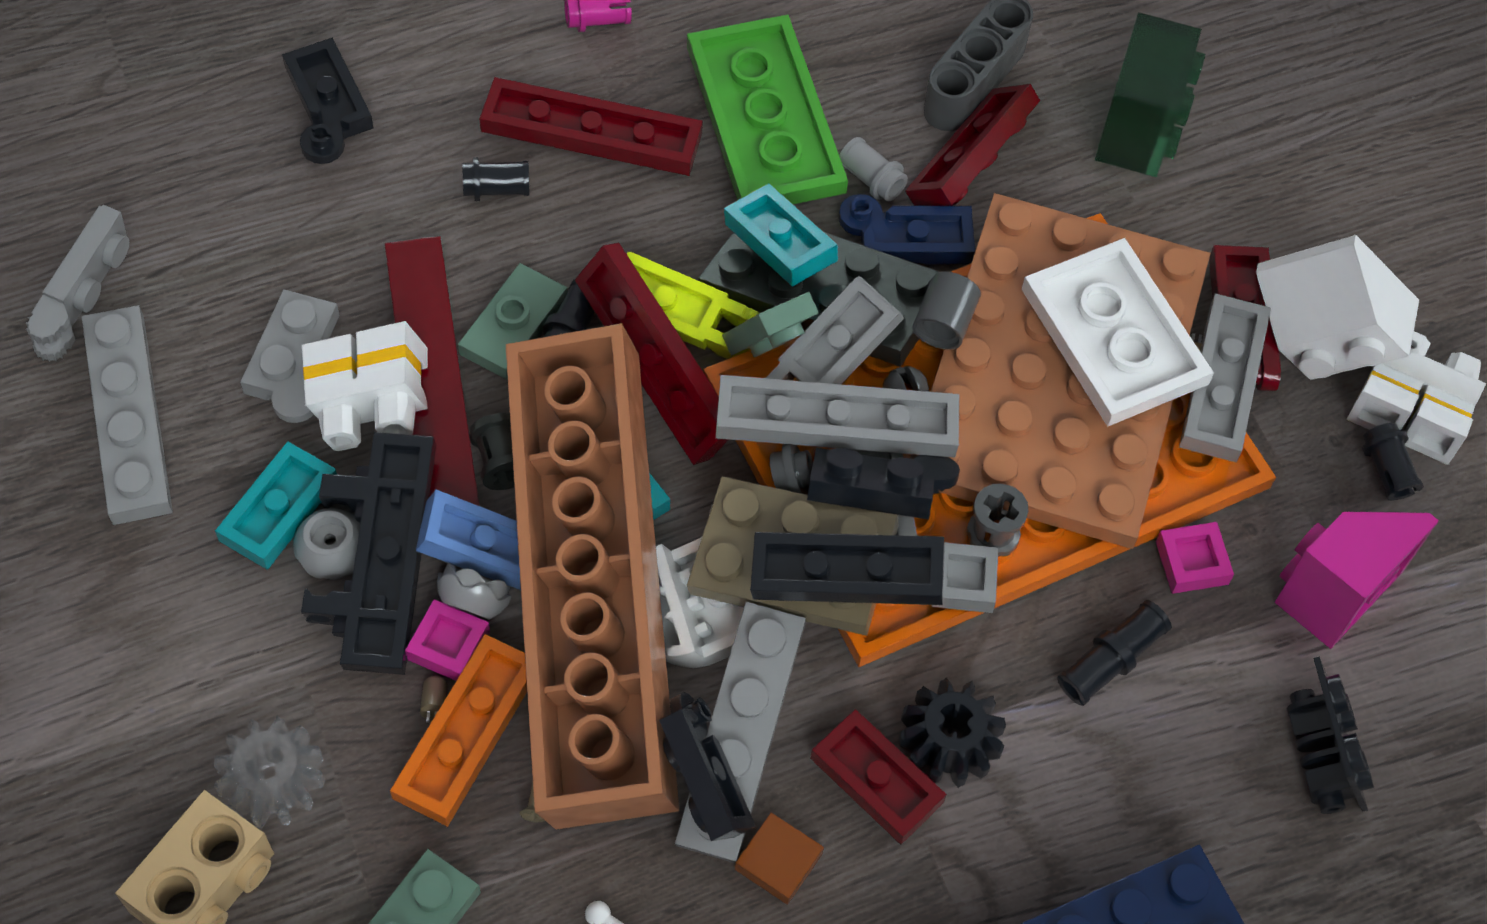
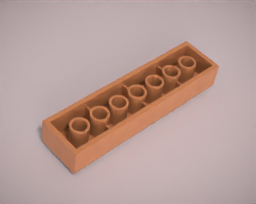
[506,323,679,830]

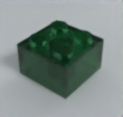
[1095,12,1206,177]

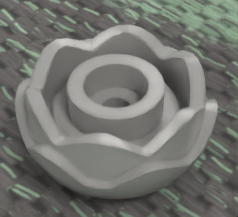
[293,508,361,580]
[437,563,512,620]

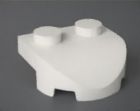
[656,537,744,668]

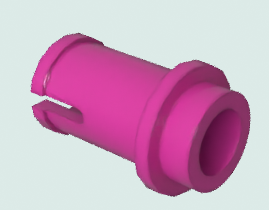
[564,0,632,32]

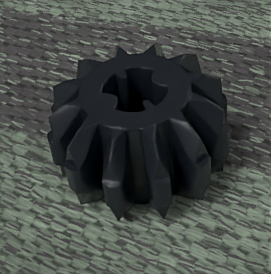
[899,677,1006,788]

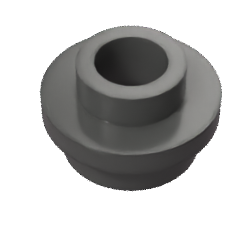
[770,444,813,495]

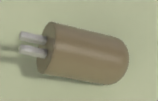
[420,676,447,723]

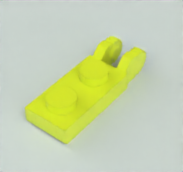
[627,252,759,359]

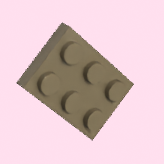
[687,476,899,636]

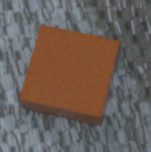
[735,812,824,905]

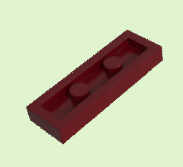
[905,84,1041,206]

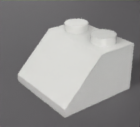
[1256,235,1419,380]

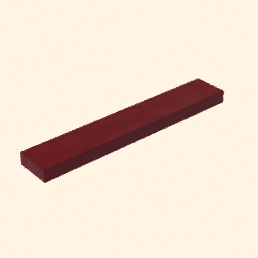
[385,236,479,506]

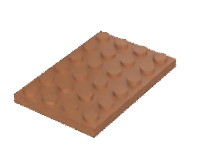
[910,193,1211,549]

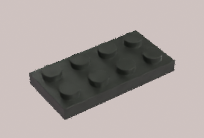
[698,232,939,367]

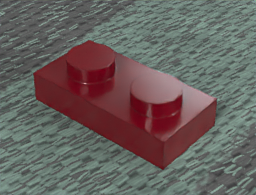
[810,709,947,845]

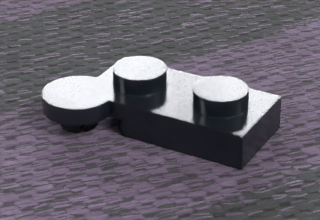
[282,37,374,164]
[807,448,960,520]
[659,692,756,841]

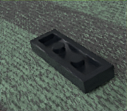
[750,532,945,605]

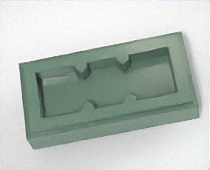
[458,263,568,380]

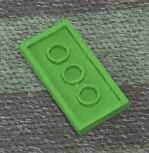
[687,14,848,204]

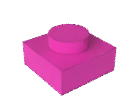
[1155,522,1234,594]
[405,599,490,681]

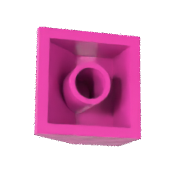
[1274,512,1439,649]

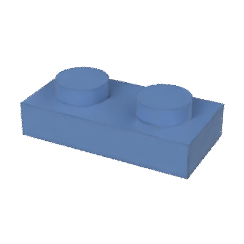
[416,490,521,590]

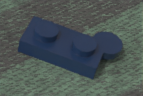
[838,194,975,264]

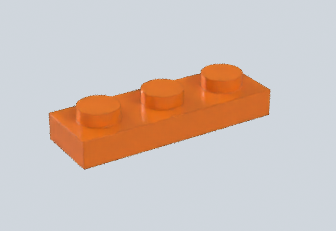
[390,634,527,827]

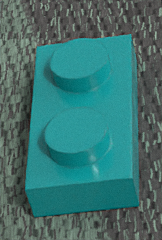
[724,184,838,287]
[215,441,338,570]

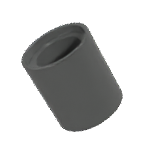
[912,272,981,350]

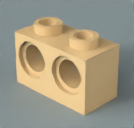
[115,790,274,924]

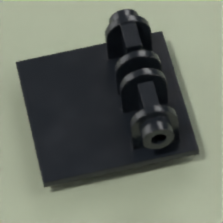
[1286,656,1374,814]

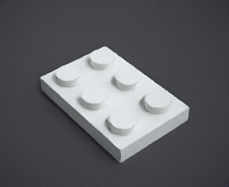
[1021,238,1214,427]

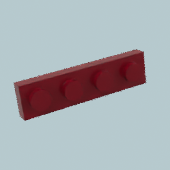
[479,77,703,176]
[575,242,729,465]

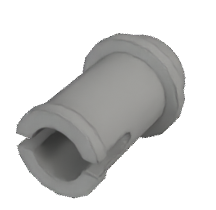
[839,137,908,201]

